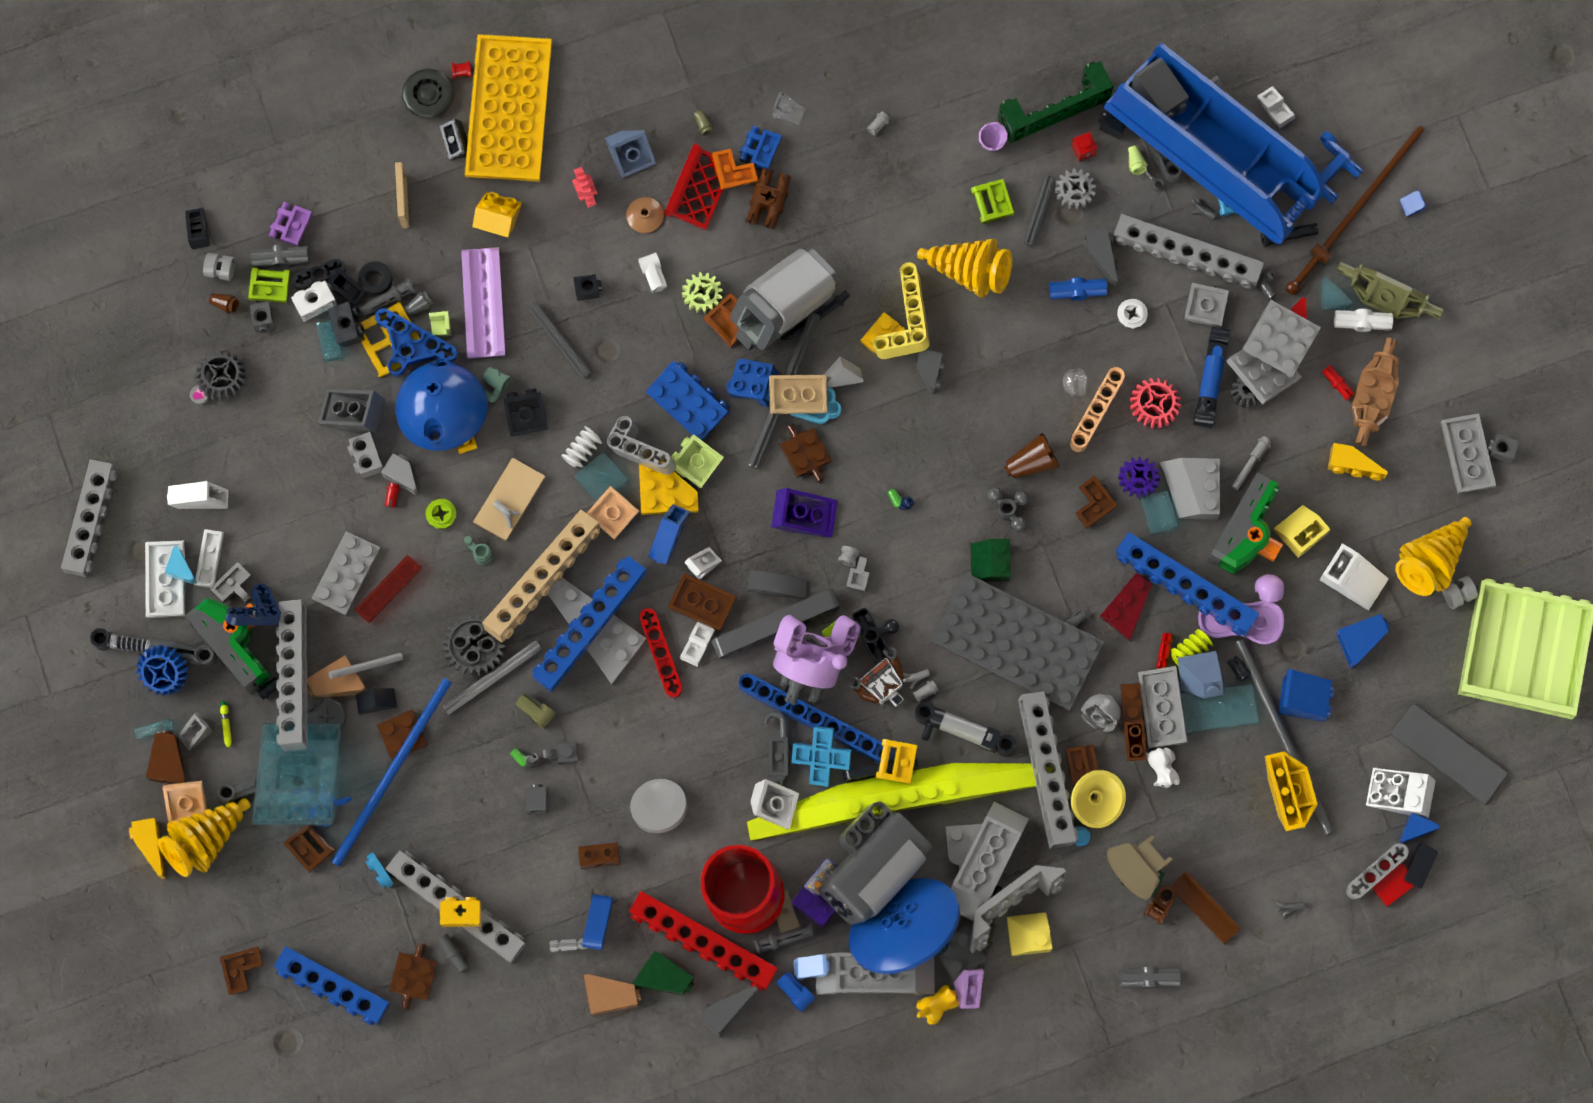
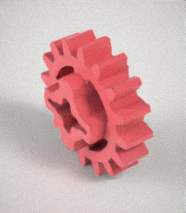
[572,167,598,208]

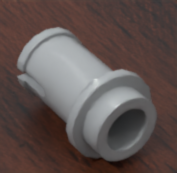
[867,112,890,136]
[913,681,938,703]

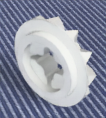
[1117,299,1148,329]

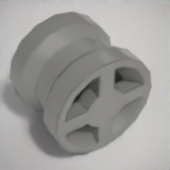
[838,546,860,567]

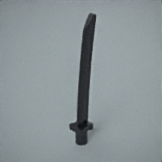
[781,291,850,340]

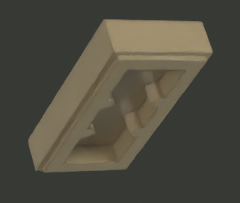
[777,890,800,934]

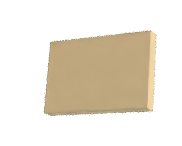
[395,162,409,228]
[769,375,828,414]

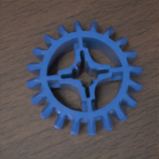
[136,644,189,696]

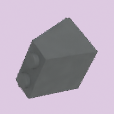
[1131,57,1189,120]

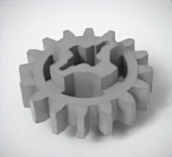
[1055,168,1096,210]

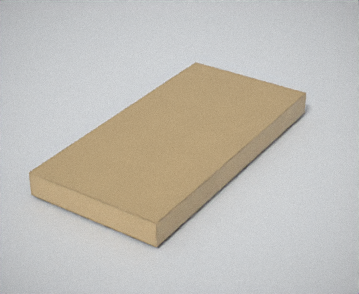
[473,458,546,542]

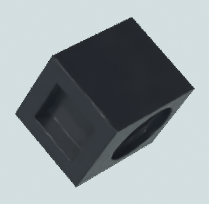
[573,274,602,301]

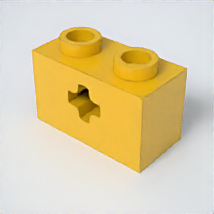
[440,897,482,927]

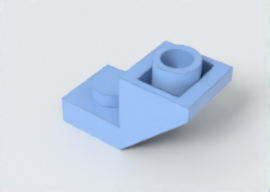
[793,955,829,980]

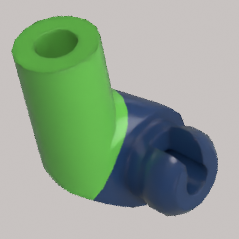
[887,488,914,510]

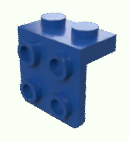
[728,359,780,407]

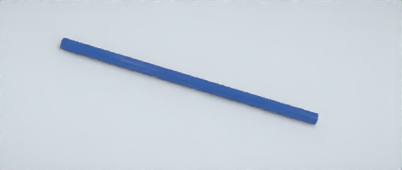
[331,678,452,867]

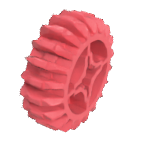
[1130,378,1181,429]

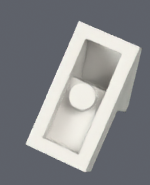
[685,547,722,580]

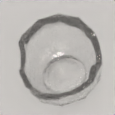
[1062,369,1087,397]

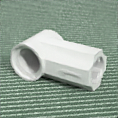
[638,253,667,293]

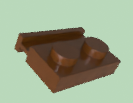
[1065,744,1098,788]

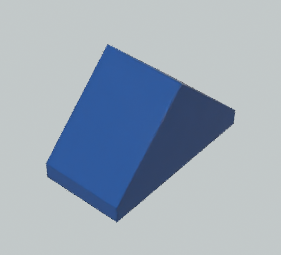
[1399,813,1439,844]

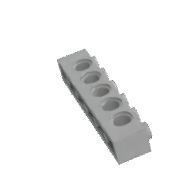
[61,459,117,577]

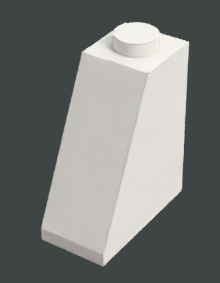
[167,481,228,509]

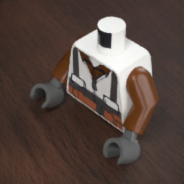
[847,646,904,707]

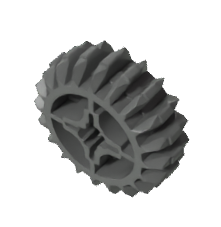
[195,350,247,401]

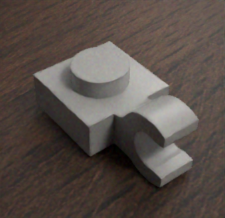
[846,557,869,592]

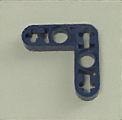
[225,583,281,626]

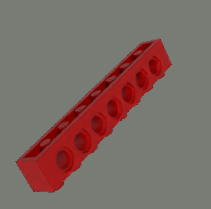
[629,891,778,991]

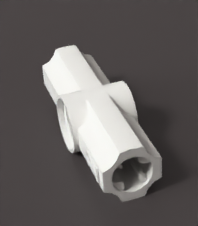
[1334,309,1393,332]

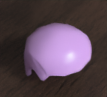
[979,122,1008,151]
[1255,574,1284,602]

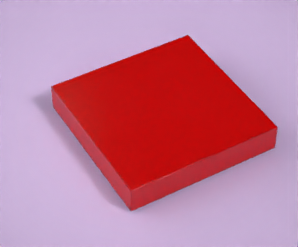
[1365,854,1414,907]

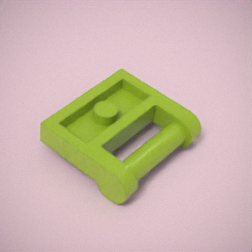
[971,179,1014,224]
[248,267,291,303]

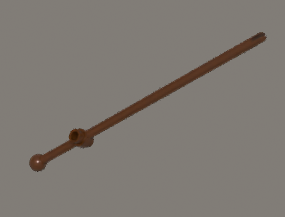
[1286,126,1424,295]

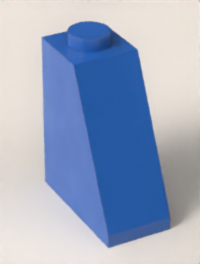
[648,504,690,564]
[1336,614,1389,669]

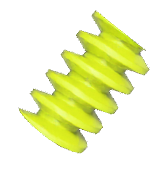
[1171,629,1214,666]

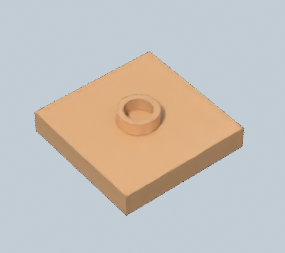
[587,486,639,540]
[163,781,207,822]

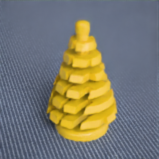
[917,239,1012,298]
[1395,517,1472,596]
[158,798,251,877]

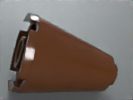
[1004,433,1059,478]

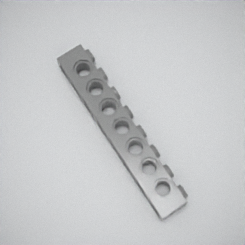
[1113,214,1264,288]
[276,599,307,752]
[1018,691,1078,849]
[386,850,526,964]

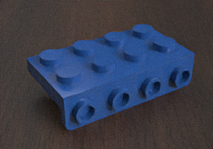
[646,361,731,441]

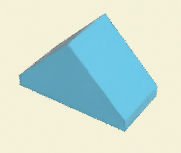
[165,545,197,584]

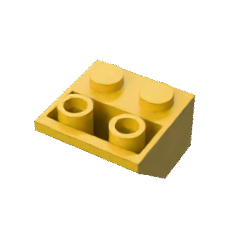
[472,192,522,237]

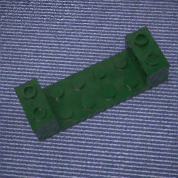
[997,61,1114,144]

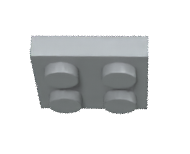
[1184,283,1229,328]

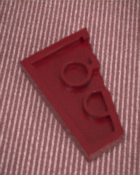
[1100,573,1152,641]

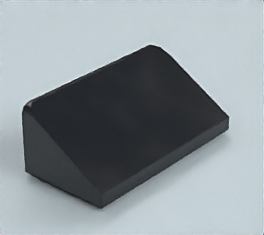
[440,119,468,160]

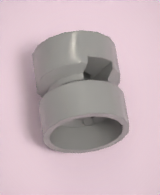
[203,253,235,281]
[1442,575,1478,610]

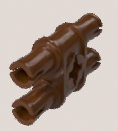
[746,168,791,229]

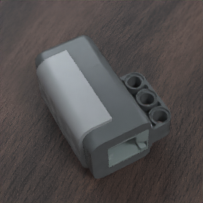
[730,247,840,350]
[818,802,932,925]

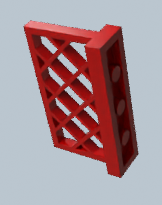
[664,143,723,230]

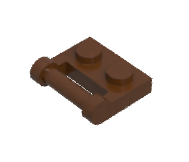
[284,821,336,873]

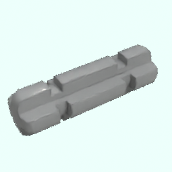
[549,938,588,952]

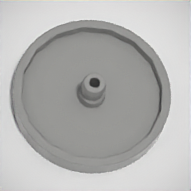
[630,779,687,833]

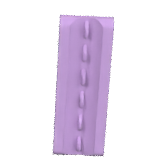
[461,247,506,359]

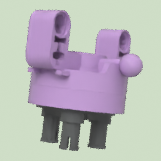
[773,615,860,704]

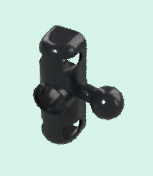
[852,608,899,664]

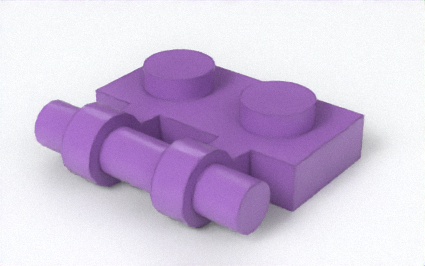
[269,202,313,247]

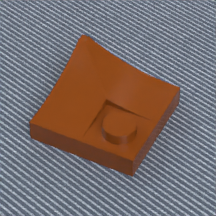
[704,293,739,348]

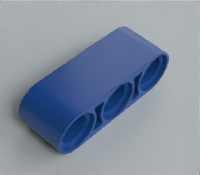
[582,894,613,951]

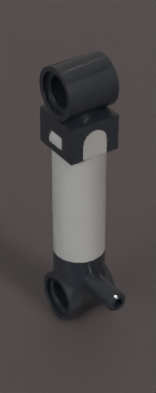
[915,702,1016,757]

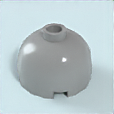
[1081,694,1121,732]

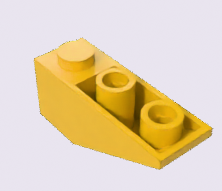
[1328,443,1388,481]

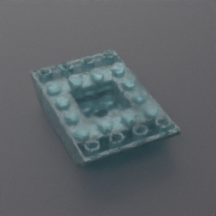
[252,723,341,825]

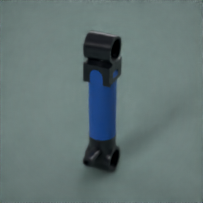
[1193,326,1231,429]

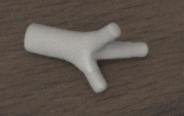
[493,500,520,529]
[903,669,930,689]

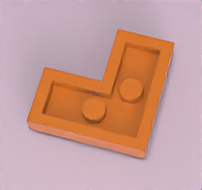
[712,149,758,190]

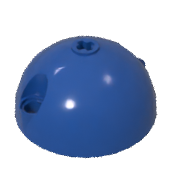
[395,358,488,451]

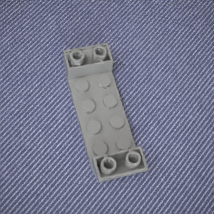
[951,802,1029,921]
[970,865,1066,953]
[816,953,934,995]

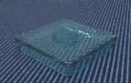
[574,452,628,502]

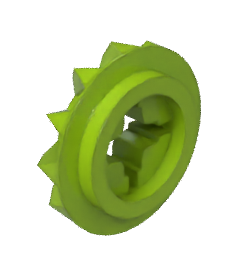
[426,499,456,529]

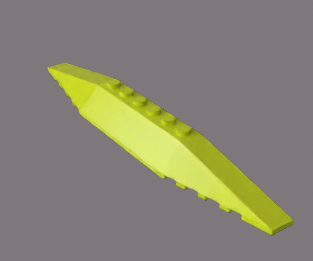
[747,763,1053,841]

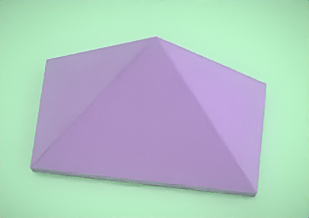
[954,969,984,1009]

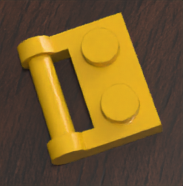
[876,739,917,784]

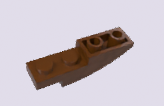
[1120,683,1147,761]

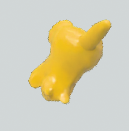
[917,985,959,1025]

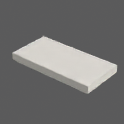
[145,540,185,618]

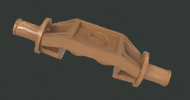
[1351,338,1400,447]

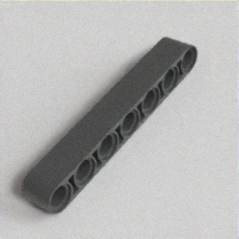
[711,589,841,659]

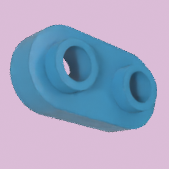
[366,852,394,888]

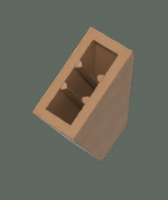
[307,656,367,699]
[584,974,641,1016]

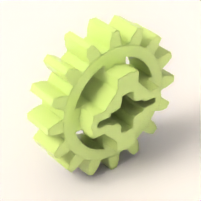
[682,272,723,314]

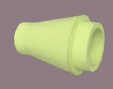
[1128,145,1147,175]

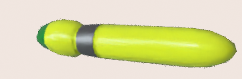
[220,701,232,748]

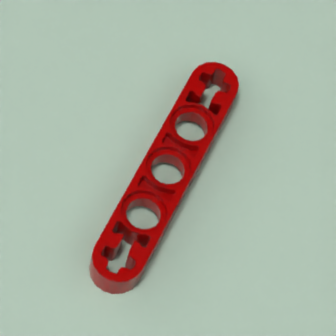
[640,608,682,698]

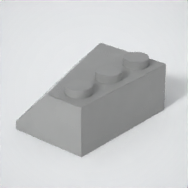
[1160,458,1220,520]

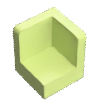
[429,311,452,337]

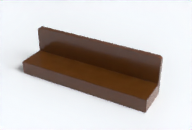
[1170,871,1241,944]

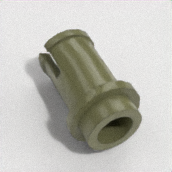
[693,110,713,135]

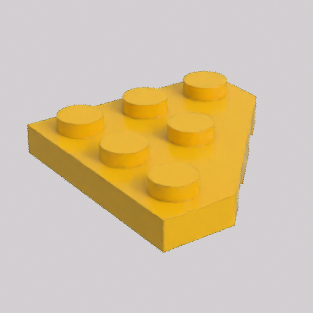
[639,457,699,515]

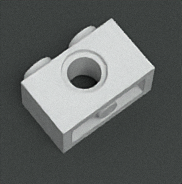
[291,281,337,322]

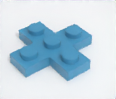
[792,726,852,787]

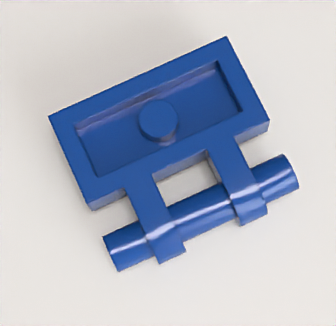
[739,126,782,171]

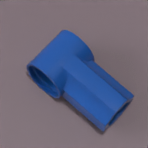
[776,971,816,1012]

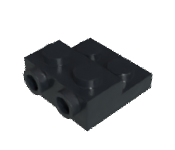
[503,388,548,436]

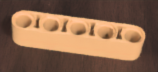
[1070,367,1125,452]

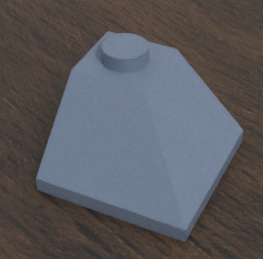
[605,130,656,178]
[1178,651,1223,698]

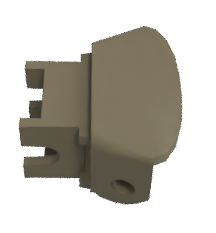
[1107,835,1172,901]

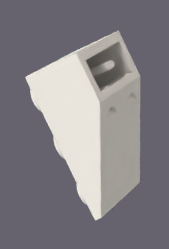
[1320,543,1389,611]
[1366,768,1436,818]

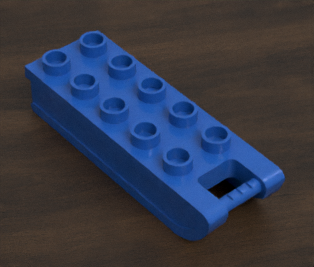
[1104,43,1323,244]

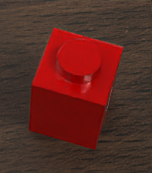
[1071,132,1098,162]

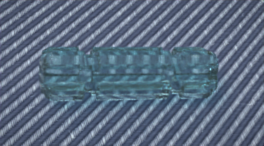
[134,718,173,739]

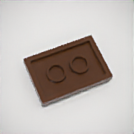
[668,573,737,632]

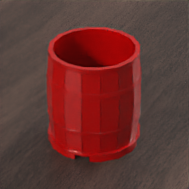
[700,845,785,934]

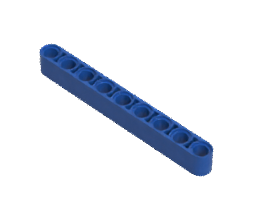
[739,674,894,764]

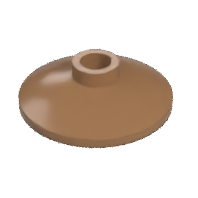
[626,197,664,233]

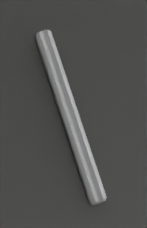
[443,641,542,714]

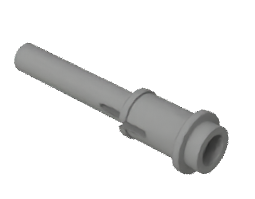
[1231,436,1272,491]

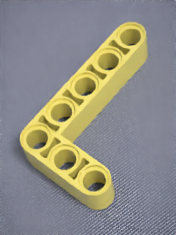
[872,262,930,359]

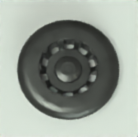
[402,69,454,118]

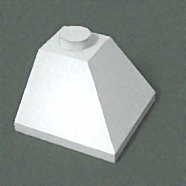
[751,779,799,829]

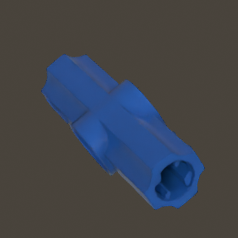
[1049,277,1107,301]

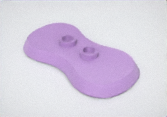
[1198,601,1284,644]

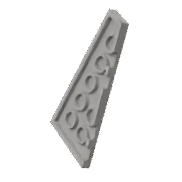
[547,578,647,685]

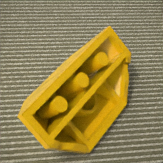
[1265,751,1318,832]

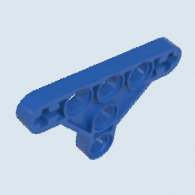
[375,308,457,377]

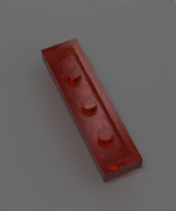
[354,555,422,624]

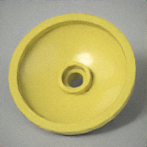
[1071,770,1126,828]

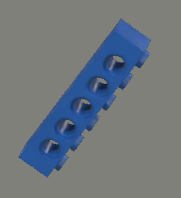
[274,946,390,1026]

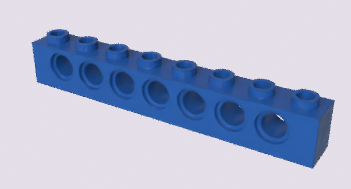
[1116,532,1259,637]
[532,556,647,693]

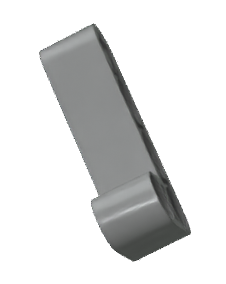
[607,416,676,475]

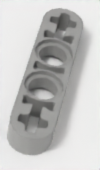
[1346,843,1409,900]

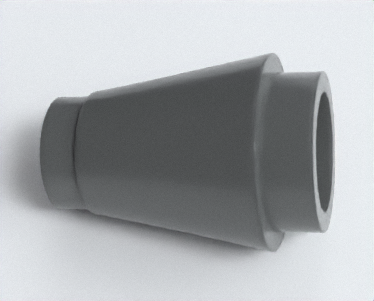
[405,291,434,316]

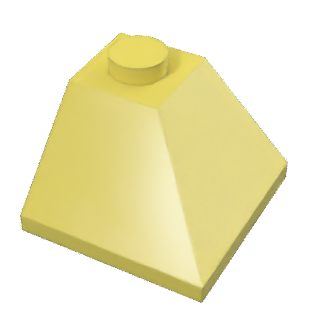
[1007,913,1052,956]

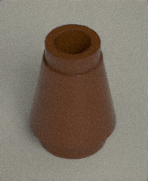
[209,293,239,314]

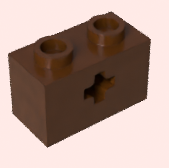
[578,842,620,869]

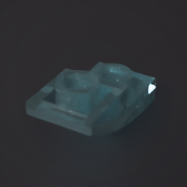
[316,320,343,362]

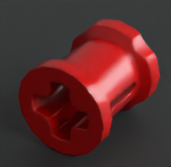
[451,61,472,79]

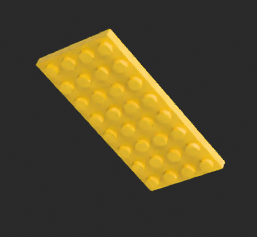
[465,34,552,182]

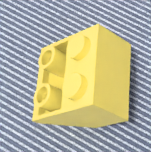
[1273,505,1330,558]

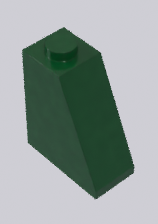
[632,951,695,996]

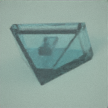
[1320,276,1352,310]

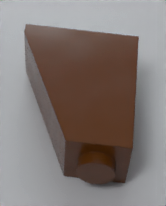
[146,730,188,784]

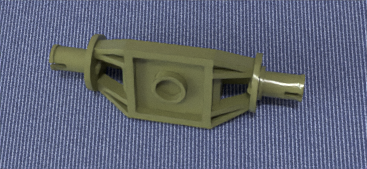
[1336,261,1444,320]

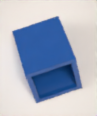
[1278,669,1334,722]

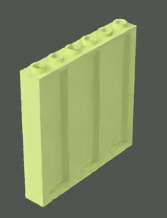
[1458,579,1593,719]

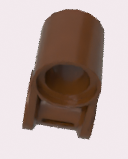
[1143,886,1176,925]

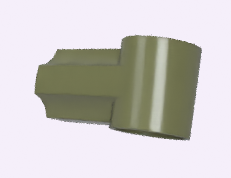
[515,692,556,729]

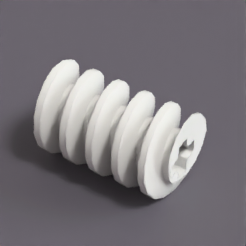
[561,426,602,468]

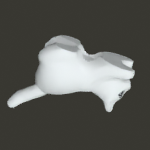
[1146,748,1180,788]

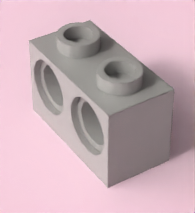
[347,432,383,479]

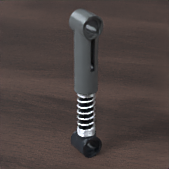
[90,628,217,668]

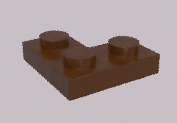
[1075,476,1118,529]
[220,946,264,996]

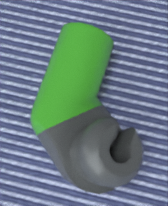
[510,748,539,767]

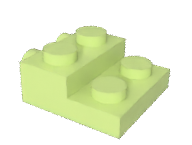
[671,434,724,488]

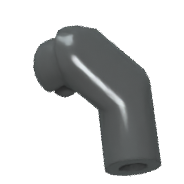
[1260,271,1276,300]

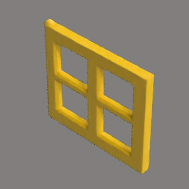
[361,302,420,378]

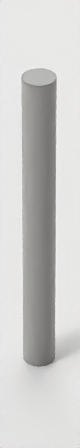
[328,653,403,679]

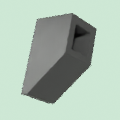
[916,349,945,394]

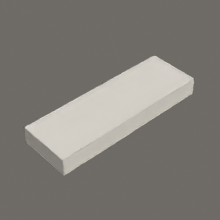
[194,529,224,588]

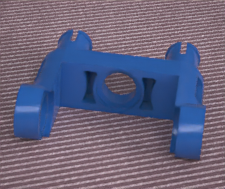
[1320,131,1364,204]

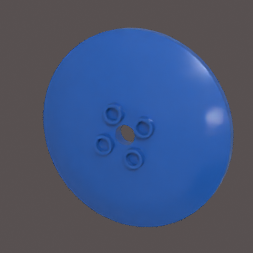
[849,878,960,974]

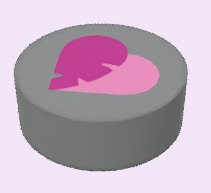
[190,386,210,405]

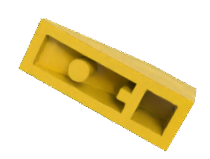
[129,818,166,879]

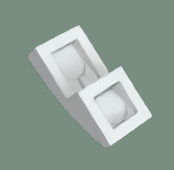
[1257,86,1295,128]
[680,622,715,667]

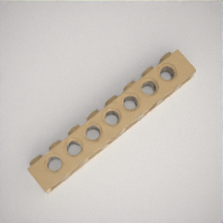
[482,510,600,643]

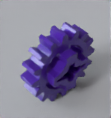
[1118,457,1160,498]

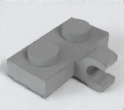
[210,562,252,603]

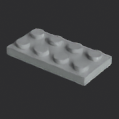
[1441,413,1496,494]
[311,531,381,616]
[1138,666,1188,749]

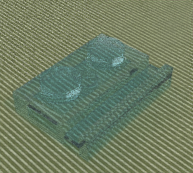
[1140,490,1178,535]

